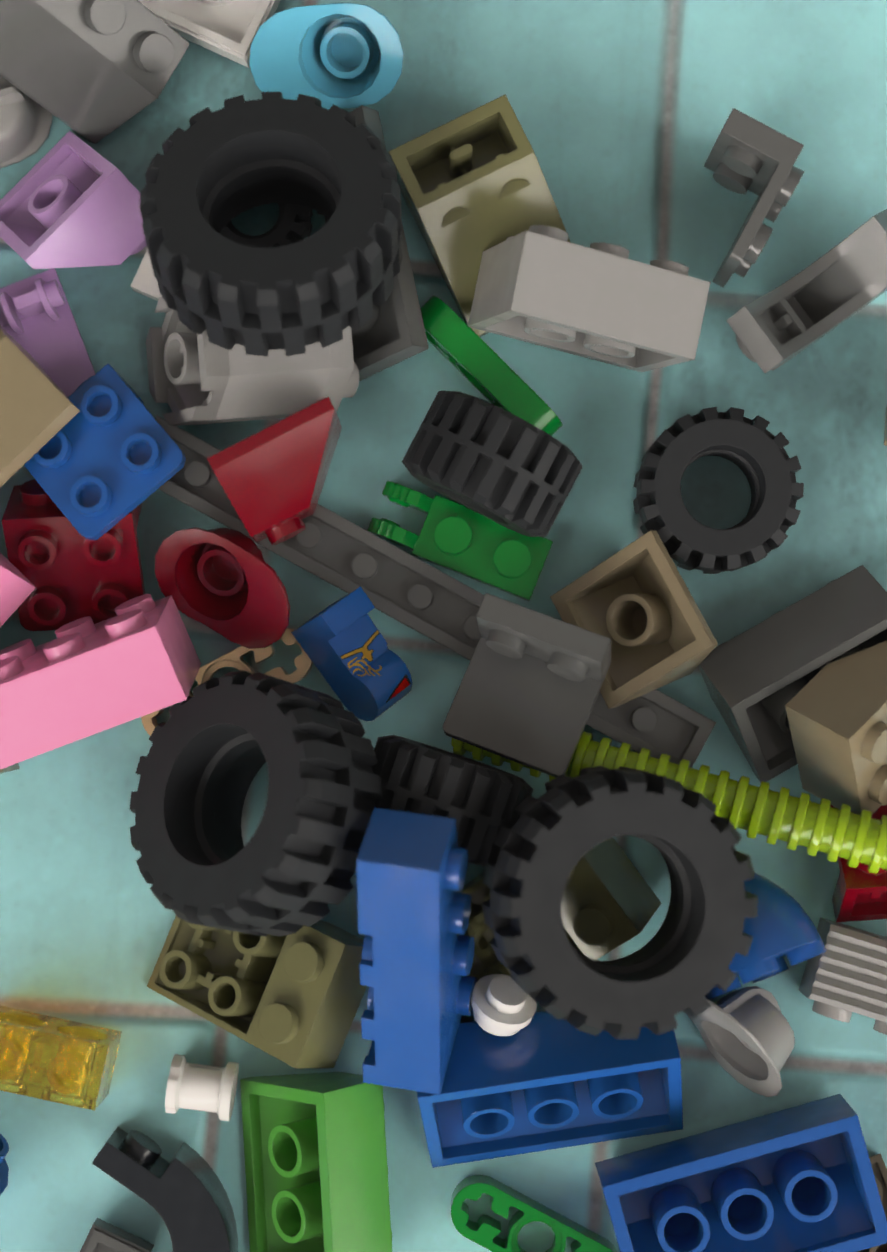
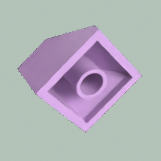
[0,131,147,269]

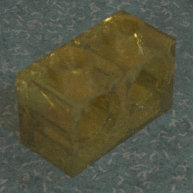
[0,1006,122,1111]

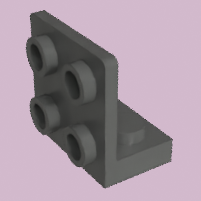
[704,108,804,287]
[443,593,611,778]

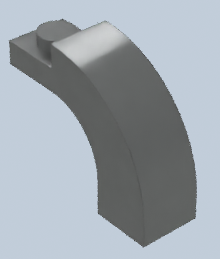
[726,209,887,374]

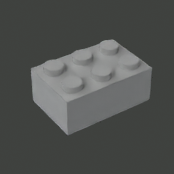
[468,225,710,372]

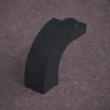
[92,1127,238,1252]

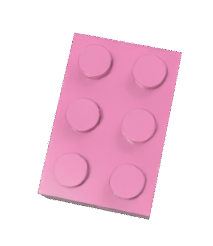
[0,594,201,769]

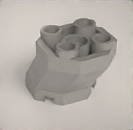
[146,297,359,426]

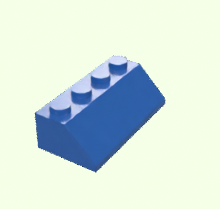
[417,1011,683,1168]
[595,1094,887,1252]

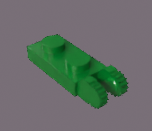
[367,481,553,601]

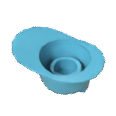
[249,2,404,110]

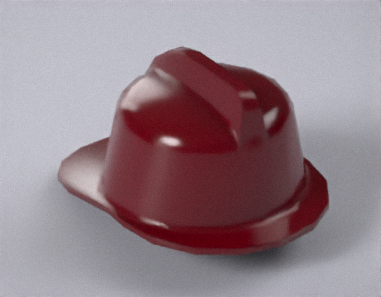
[155,527,290,649]

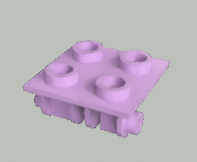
[0,268,96,397]

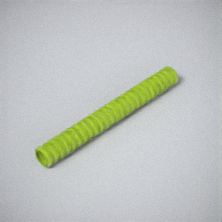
[451,732,887,874]

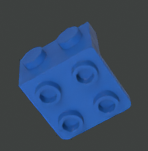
[24,363,186,540]

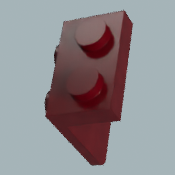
[1,479,146,631]

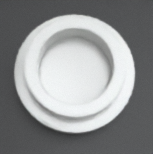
[471,974,536,1037]

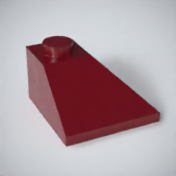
[207,396,342,546]

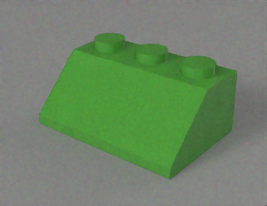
[240,1072,392,1252]

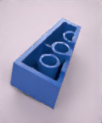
[356,808,477,1095]

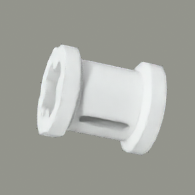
[165,1054,239,1122]

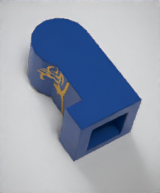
[291,586,413,721]

